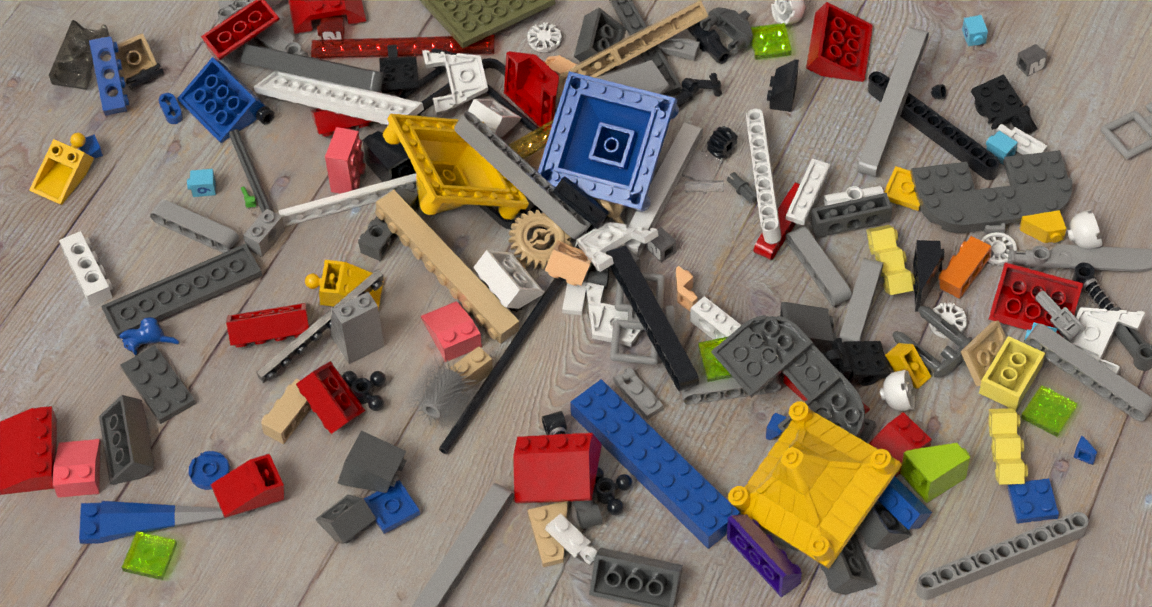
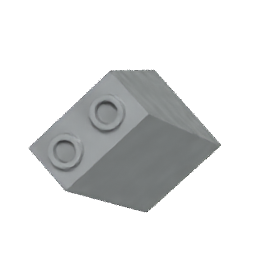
[330,292,384,364]

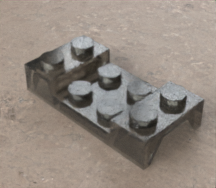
[49,20,109,90]

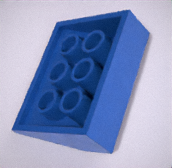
[177,57,266,143]

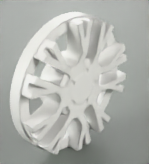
[527,22,562,52]
[981,232,1017,266]
[929,302,967,339]

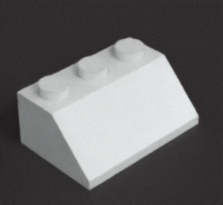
[474,250,544,309]

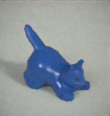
[119,317,179,355]

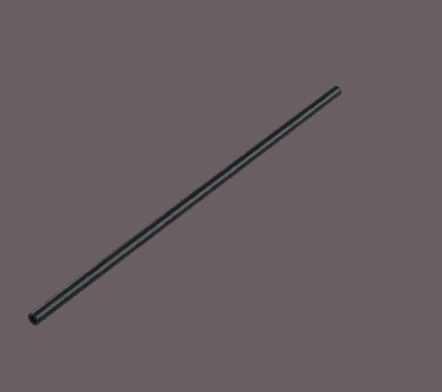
[439,218,607,454]

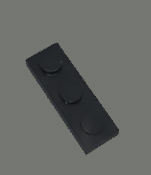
[552,176,610,229]

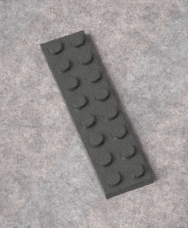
[101,243,262,339]

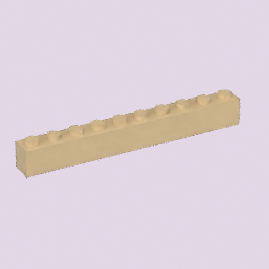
[375,190,519,344]

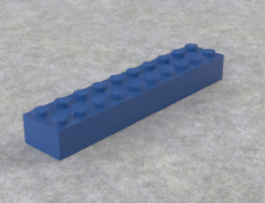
[570,379,740,549]

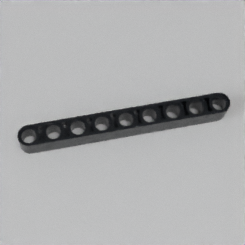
[867,71,1000,180]
[606,245,699,391]

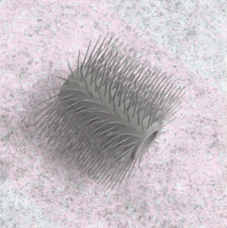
[406,357,479,430]

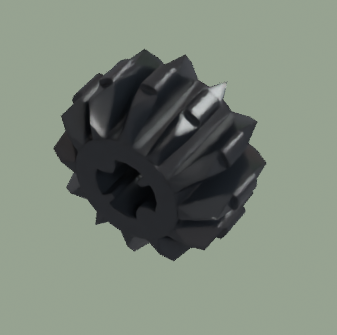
[707,126,738,159]

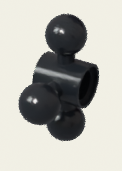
[342,371,386,411]
[595,467,632,515]

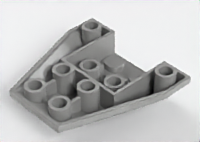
[595,60,670,94]

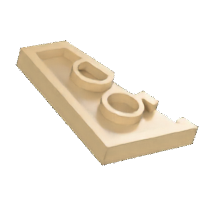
[960,321,1006,386]
[527,501,568,567]

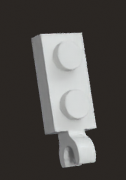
[996,124,1047,155]
[545,513,597,565]

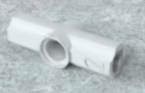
[824,186,884,206]

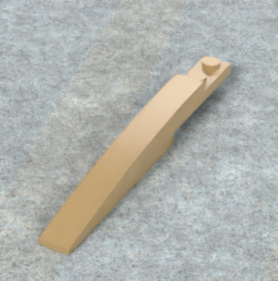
[557,0,708,98]

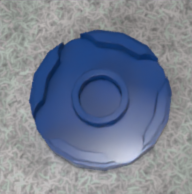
[189,451,230,490]

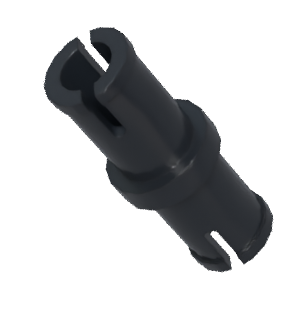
[126,63,164,90]

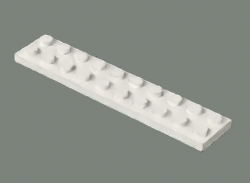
[254,70,424,125]

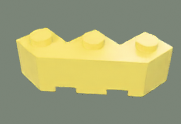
[866,225,915,295]
[989,408,1028,485]

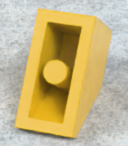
[1019,210,1066,243]
[885,343,931,389]

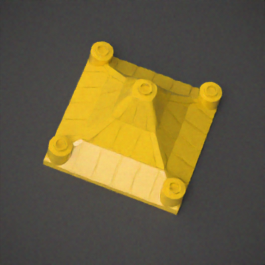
[383,113,529,220]
[728,401,902,569]

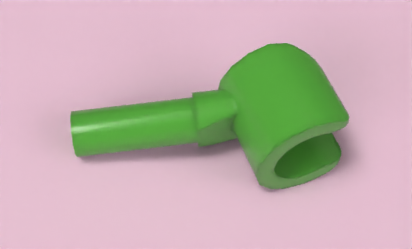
[241,186,256,208]

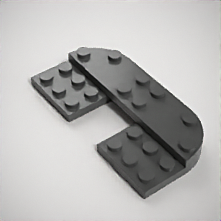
[910,150,1073,233]
[711,315,865,438]

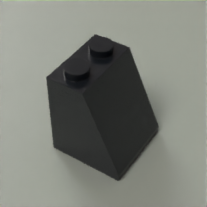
[362,131,416,182]

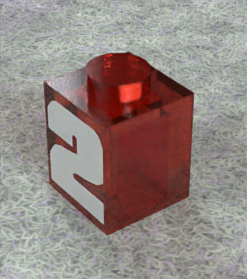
[317,17,345,43]

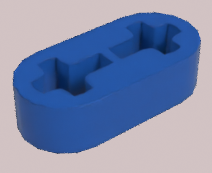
[158,93,183,124]

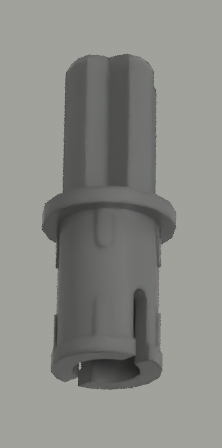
[727,172,757,203]

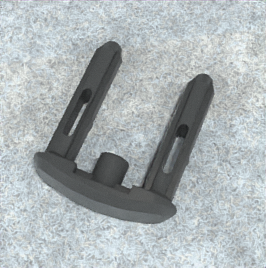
[892,306,972,378]

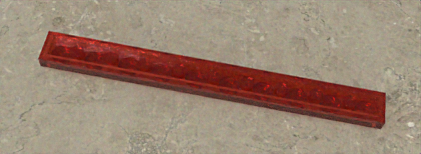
[311,35,495,59]

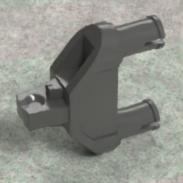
[700,7,752,54]

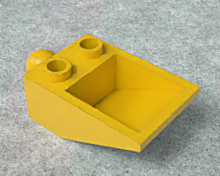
[29,132,94,205]
[305,260,384,311]

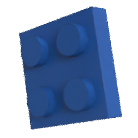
[1007,478,1059,524]
[364,480,420,534]

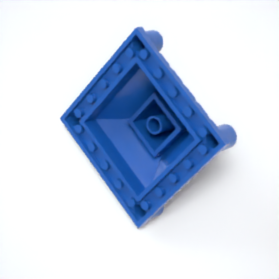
[538,71,679,212]

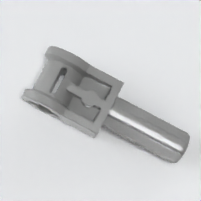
[1035,291,1085,342]

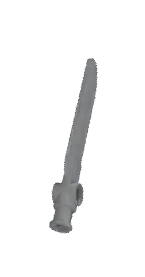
[218,0,309,57]
[1008,245,1152,272]

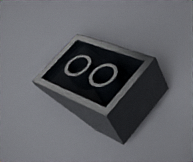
[913,240,944,312]

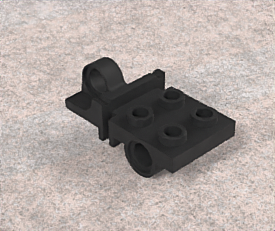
[379,45,419,93]
[971,74,1037,134]
[824,338,891,386]

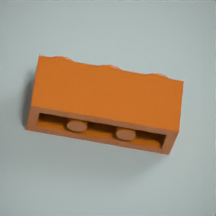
[938,236,992,299]

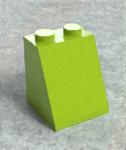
[900,443,970,504]

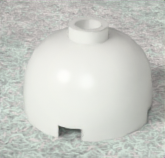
[771,0,806,25]
[1067,209,1102,249]
[880,370,915,411]

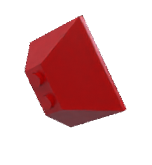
[288,0,366,34]
[504,51,559,136]

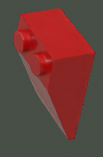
[868,412,932,477]

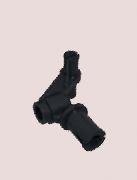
[675,73,722,109]

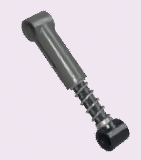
[1072,262,1152,371]
[541,411,602,529]

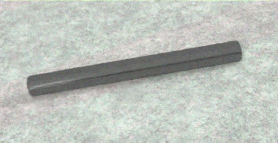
[229,129,273,213]

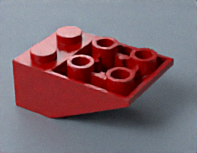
[211,453,284,518]

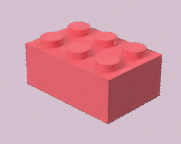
[325,127,366,194]

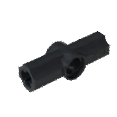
[687,21,730,64]

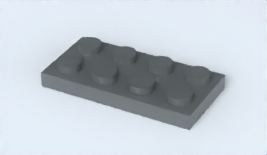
[120,345,196,424]

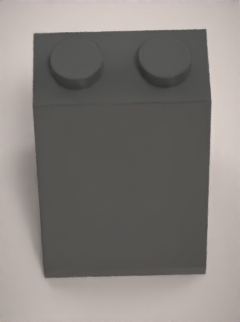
[780,302,837,354]
[338,430,407,493]

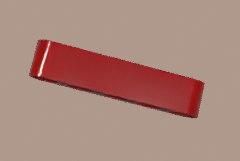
[753,182,800,260]

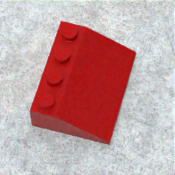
[806,2,873,82]
[988,262,1083,338]
[0,406,57,495]
[513,433,602,503]

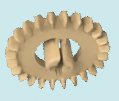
[508,210,572,270]

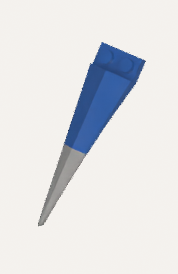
[79,501,249,544]

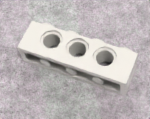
[59,231,113,307]
[690,296,741,344]

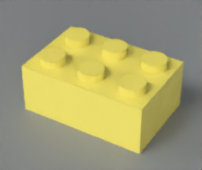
[979,336,1045,411]

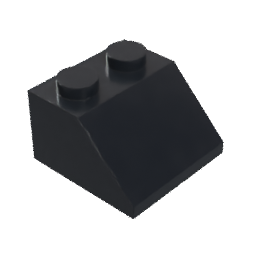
[767,59,799,112]

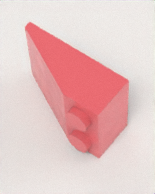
[421,301,482,362]
[53,439,100,498]

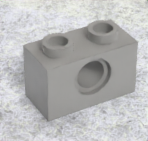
[243,209,285,257]

